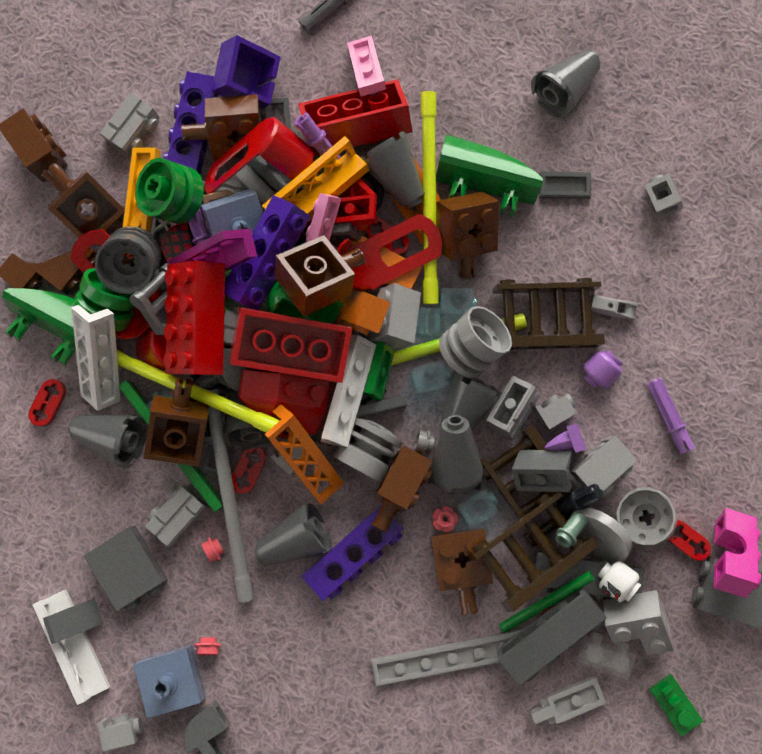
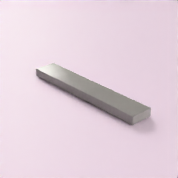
[371,629,523,687]

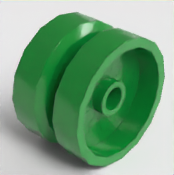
[135,157,204,224]
[72,268,141,331]

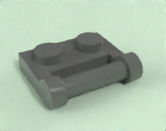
[130,263,167,335]

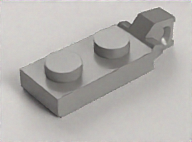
[528,676,606,724]

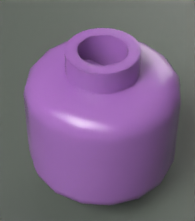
[583,350,623,389]

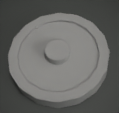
[568,508,633,563]

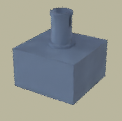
[201,188,263,237]
[133,644,206,719]

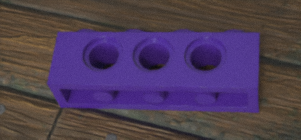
[163,71,218,176]
[225,195,311,310]
[301,504,404,601]

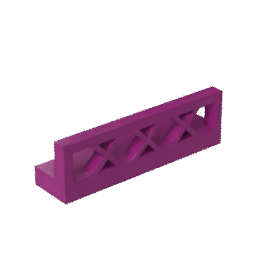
[167,229,257,272]

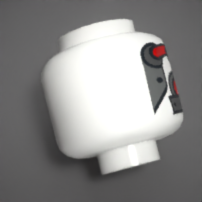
[598,561,641,603]

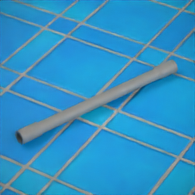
[207,389,254,602]

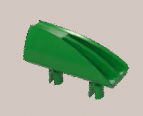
[436,134,543,217]
[2,288,84,366]

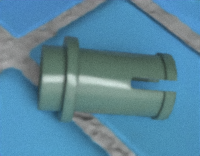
[555,512,588,548]

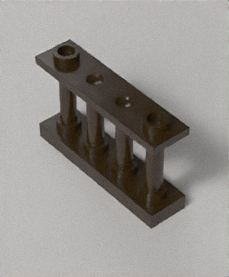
[492,278,605,350]
[480,425,591,550]
[468,492,600,612]

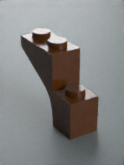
[0,247,97,295]

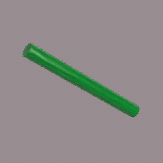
[499,571,595,633]

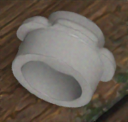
[414,430,434,456]

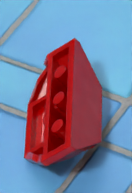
[301,179,377,235]
[238,370,336,435]

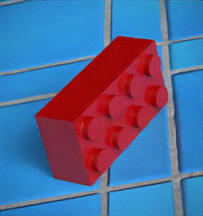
[298,79,413,156]
[164,261,225,375]
[229,307,352,383]

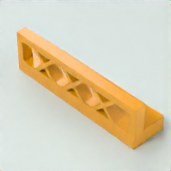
[262,137,370,221]
[123,148,161,257]

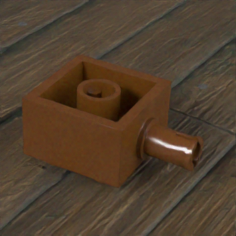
[181,94,261,160]
[0,108,71,182]
[41,163,125,238]
[436,192,499,279]
[274,235,365,316]
[143,377,209,467]
[371,445,433,533]
[430,528,493,615]

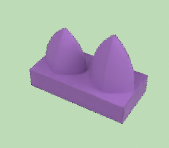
[545,423,586,453]

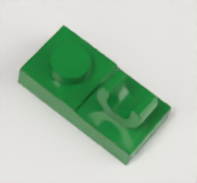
[363,342,395,401]
[648,674,704,737]

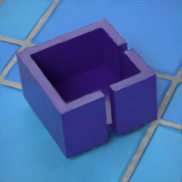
[211,35,281,109]

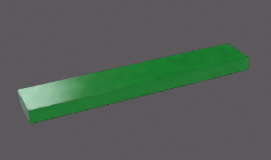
[119,380,223,512]

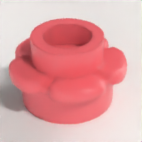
[432,506,458,532]
[202,537,224,562]
[194,637,221,656]

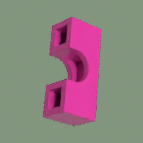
[714,508,761,598]

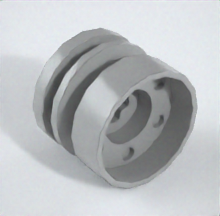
[439,306,512,379]
[333,417,403,483]
[616,487,677,547]

